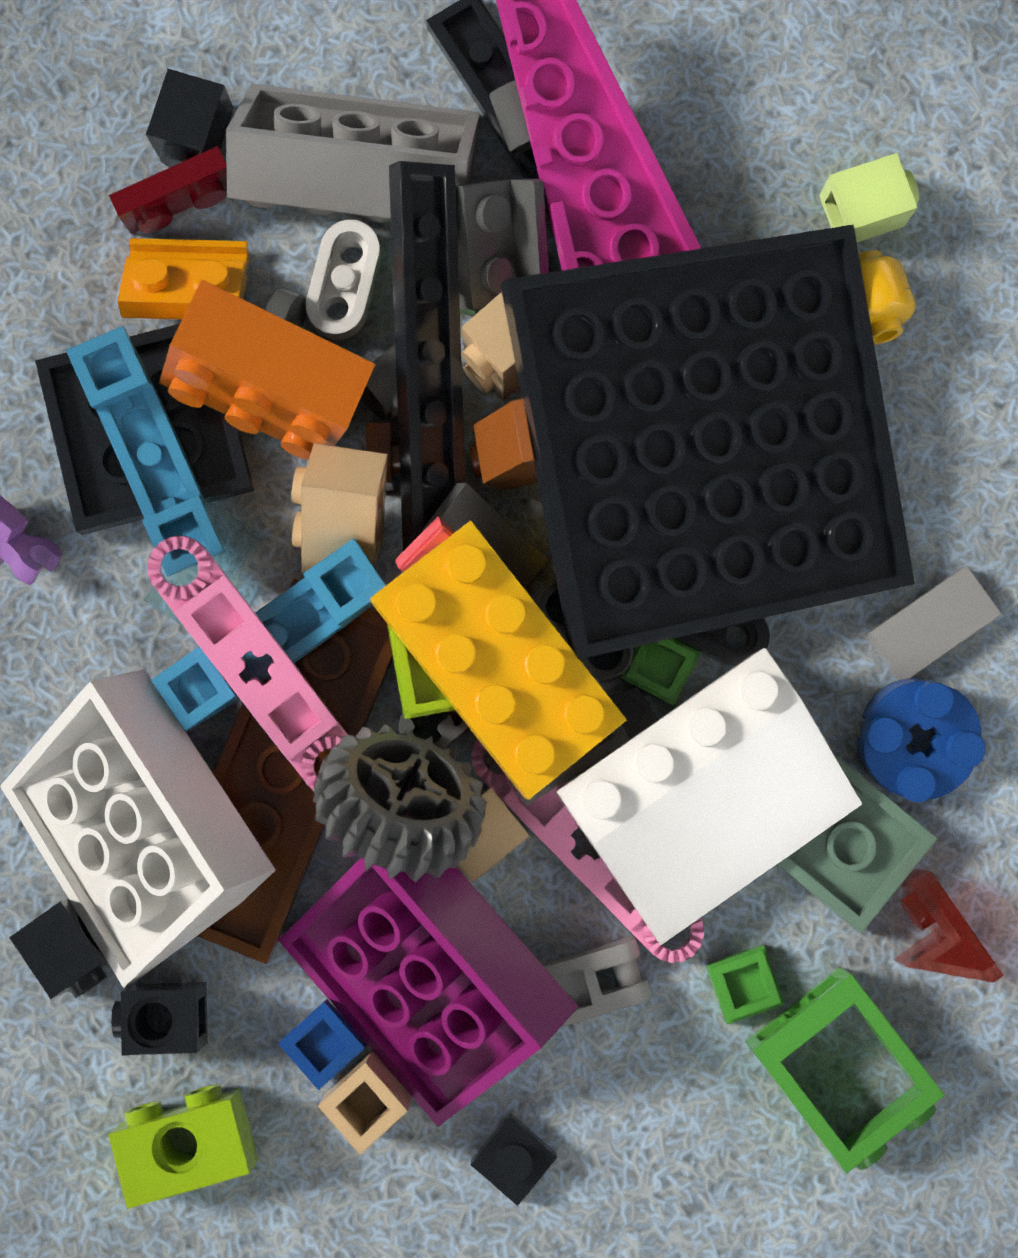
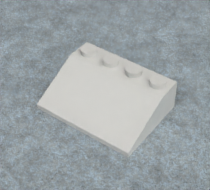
[555,648,862,945]
[0,669,275,988]

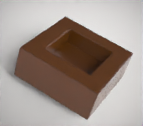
[366,423,400,493]

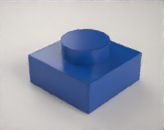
[278,999,367,1090]

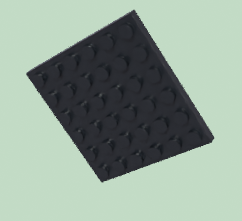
[500,224,915,659]

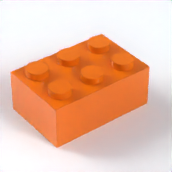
[159,279,375,460]

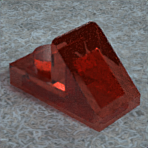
[894,868,1004,983]

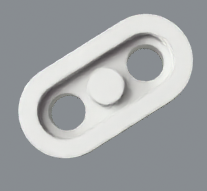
[306,220,381,340]

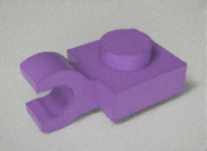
[0,495,63,585]

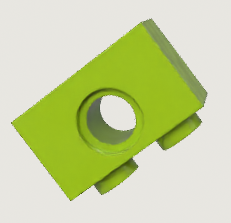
[108,1084,259,1209]

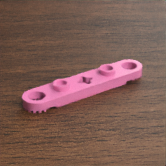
[147,536,349,791]
[471,738,705,963]

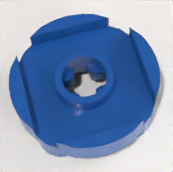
[857,678,985,802]

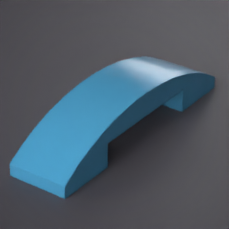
[66,326,225,577]
[151,538,387,731]

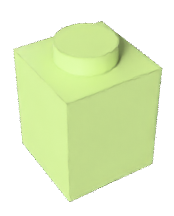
[819,153,919,242]

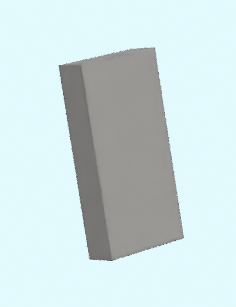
[865,565,1002,680]

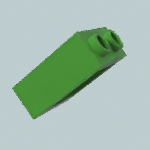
[745,967,945,1174]

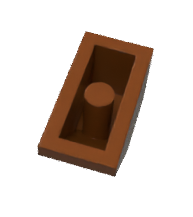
[470,398,538,491]

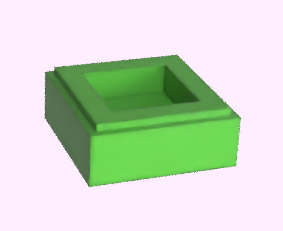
[619,638,701,706]
[705,944,785,1025]

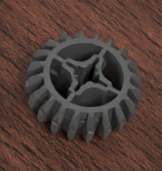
[313,724,487,882]

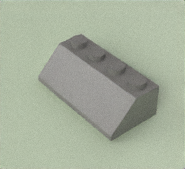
[226,84,480,222]

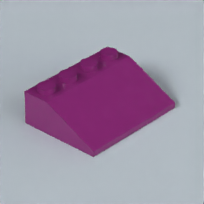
[279,858,579,1127]

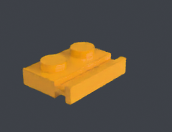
[117,238,250,319]

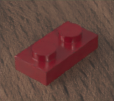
[109,146,227,234]

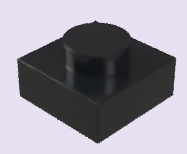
[470,1113,558,1206]

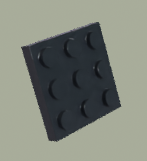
[35,324,255,535]

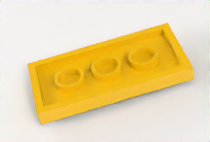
[369,520,627,800]

